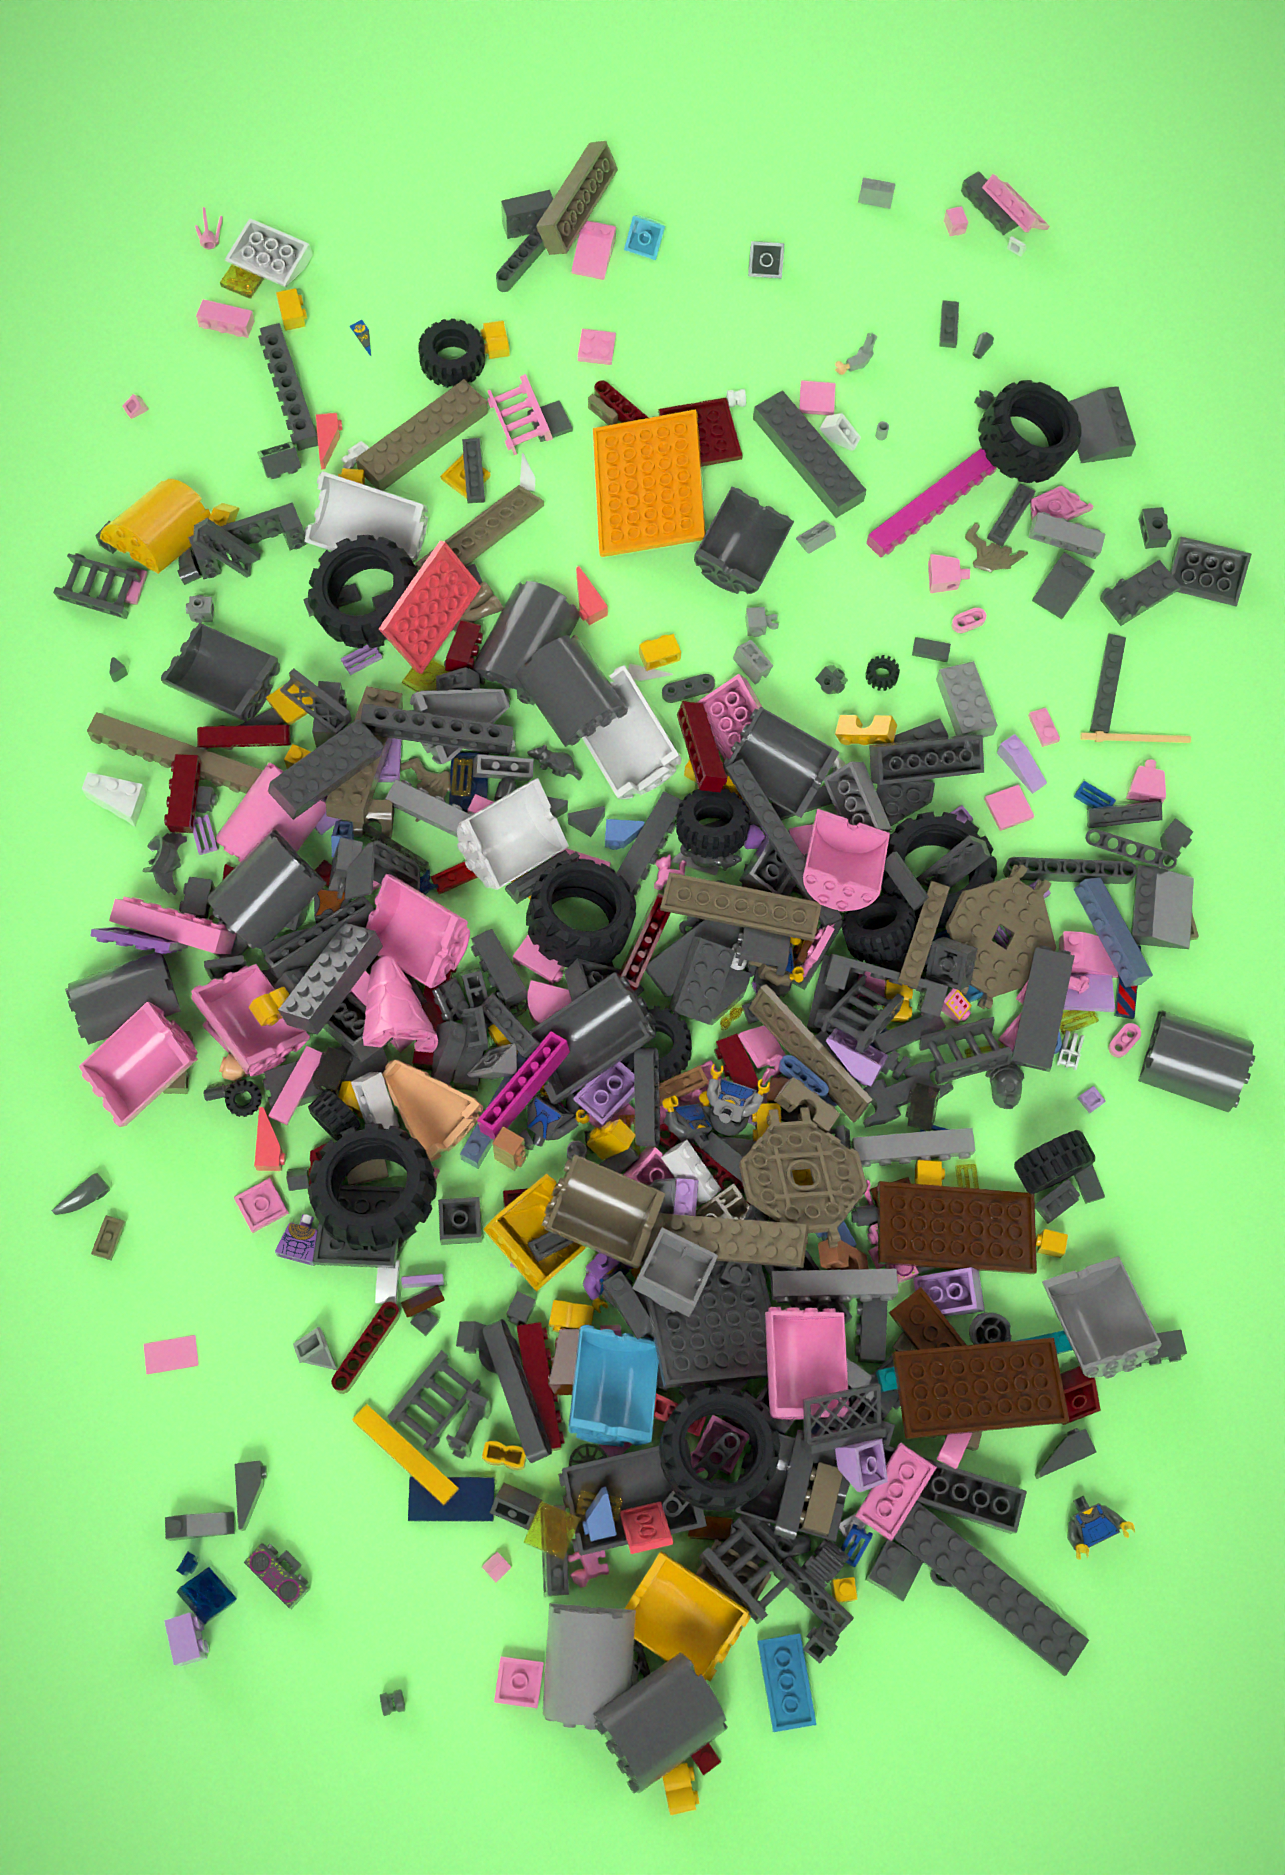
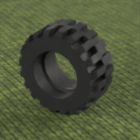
[418,318,485,388]
[676,788,750,859]
[841,894,917,964]
[620,1006,692,1084]
[1014,1130,1096,1194]

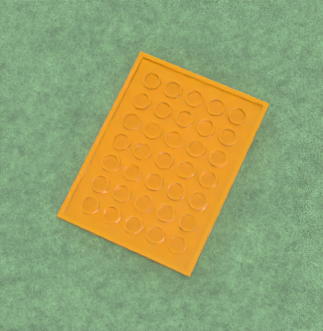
[593,410,706,557]

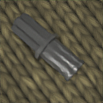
[203,1083,245,1101]

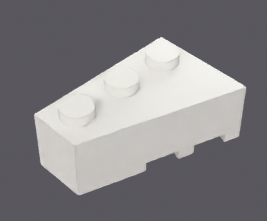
[82,772,147,827]

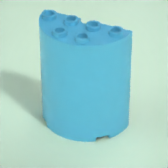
[568,1325,659,1447]

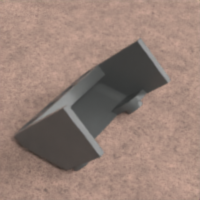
[345,841,420,900]

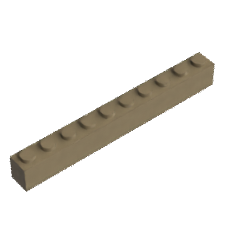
[87,712,263,794]

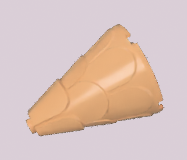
[382,1060,483,1162]

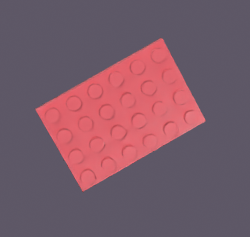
[379,540,481,674]

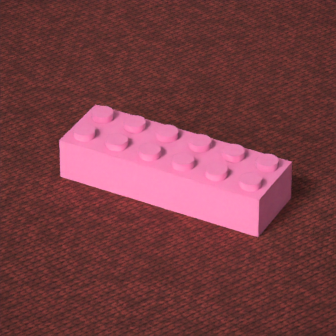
[109,896,236,954]

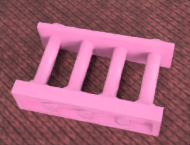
[487,374,553,456]

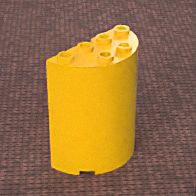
[100,479,211,574]
[625,1551,752,1682]

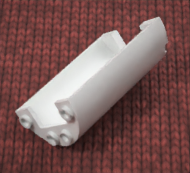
[304,471,428,561]
[582,665,681,800]

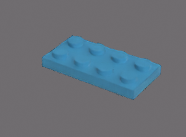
[757,1634,817,1733]

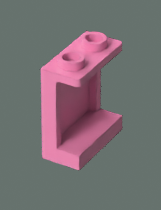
[513,935,565,986]

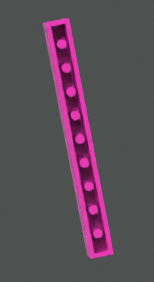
[866,449,997,558]

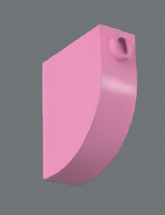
[527,980,572,1026]

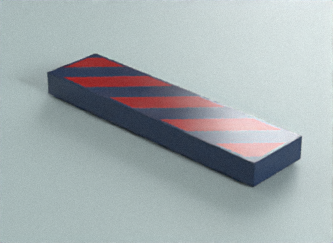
[1114,945,1141,1019]

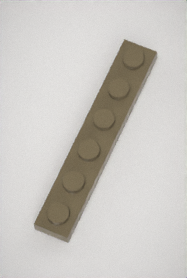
[898,881,950,989]

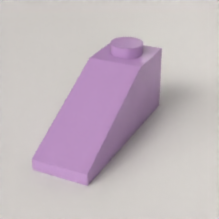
[997,734,1047,794]

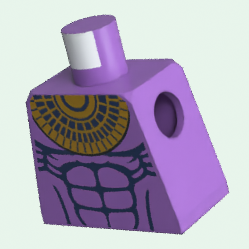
[275,1214,318,1266]

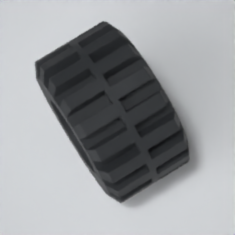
[308,1090,361,1141]

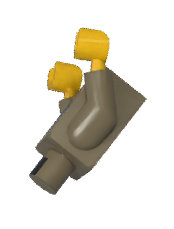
[748,937,804,986]

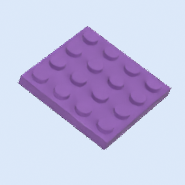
[90,926,188,954]

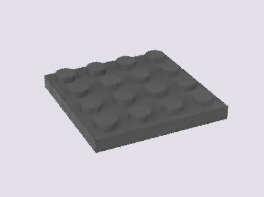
[313,1185,404,1268]

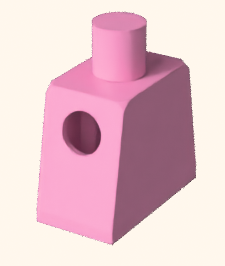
[928,554,970,593]
[1126,759,1166,803]

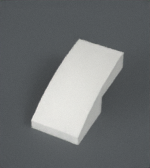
[375,1260,400,1304]

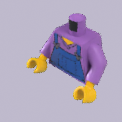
[583,1253,641,1313]

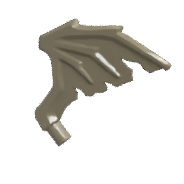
[965,523,1028,573]
[400,758,451,822]

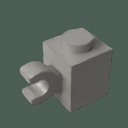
[745,607,779,637]

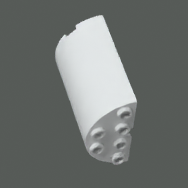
[457,778,569,890]

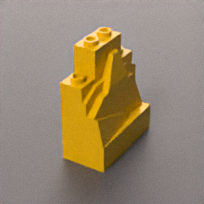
[483,1174,587,1292]

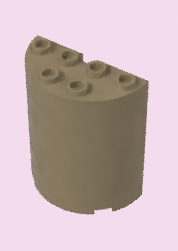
[542,1155,666,1269]

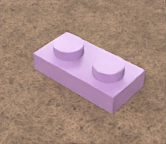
[674,1178,699,1216]

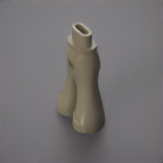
[452,581,503,632]

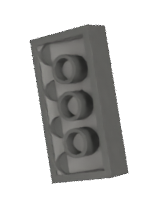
[807,955,859,1034]

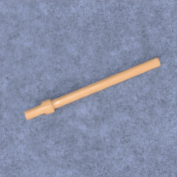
[1080,731,1191,743]

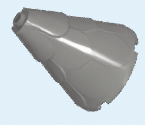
[410,689,510,764]

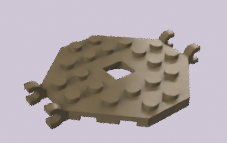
[945,864,1056,1009]
[739,1107,867,1248]

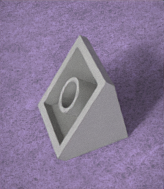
[467,1043,517,1080]

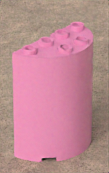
[216,762,326,862]
[803,809,890,912]
[366,874,470,988]
[191,964,310,1077]
[78,1002,198,1127]
[765,1307,849,1420]

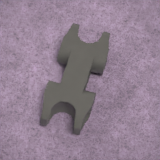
[863,1060,954,1128]

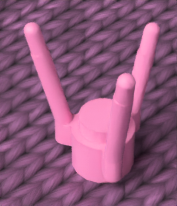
[195,207,223,249]

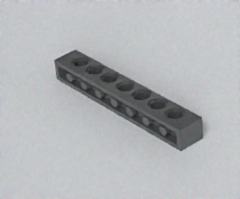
[258,323,318,451]
[360,704,514,756]

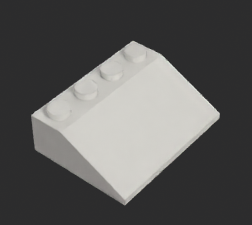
[225,218,313,287]

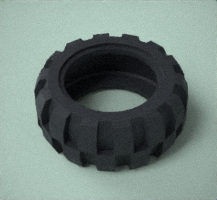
[308,535,418,649]
[881,811,997,928]
[308,1123,437,1251]

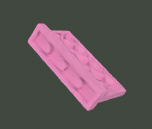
[982,174,1050,233]

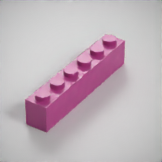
[477,1031,570,1140]

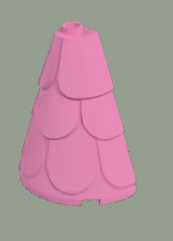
[363,956,438,1053]

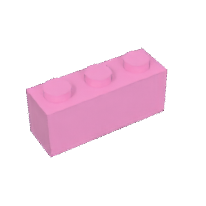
[196,299,255,338]

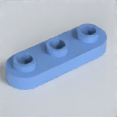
[779,1055,829,1100]

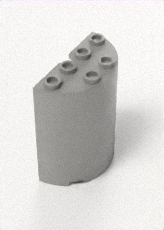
[1042,1256,1162,1379]
[542,1603,636,1730]

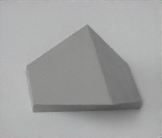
[293,1327,337,1370]

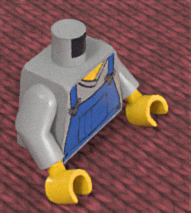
[707,1064,770,1123]

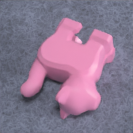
[654,854,687,890]
[567,1550,609,1588]

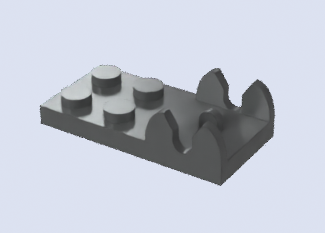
[1100,560,1181,626]

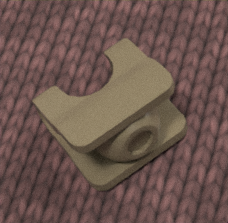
[353,799,395,839]

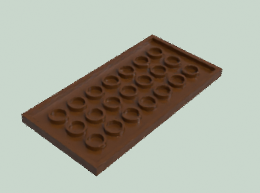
[878,1181,1037,1275]
[892,1338,1069,1439]

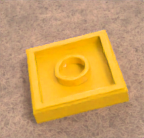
[440,455,491,499]
[266,684,314,726]

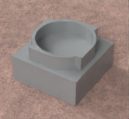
[632,1228,718,1317]

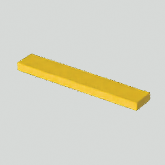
[352,1404,459,1505]

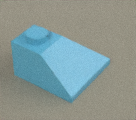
[624,215,665,260]

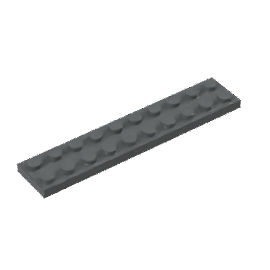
[893,1502,1090,1676]

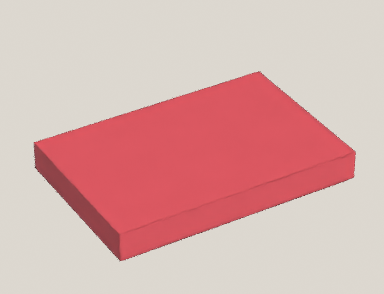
[619,1502,673,1554]

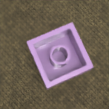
[164,1612,209,1667]

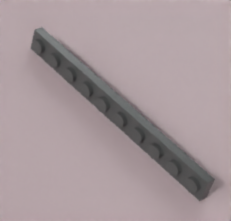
[725,759,842,927]

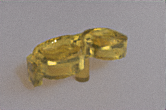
[720,1007,743,1031]

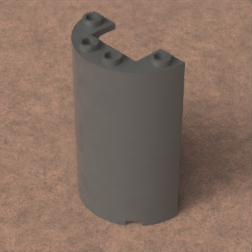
[471,581,580,706]
[529,972,656,1104]
[558,1439,707,1556]

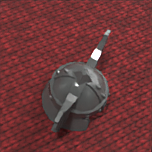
[142,832,187,895]

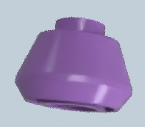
[743,824,766,850]

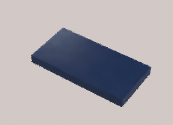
[449,752,489,814]
[408,1477,495,1522]

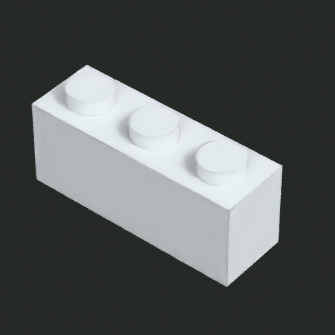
[351,1072,400,1129]
[661,1140,721,1207]

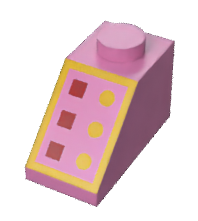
[941,988,972,1024]

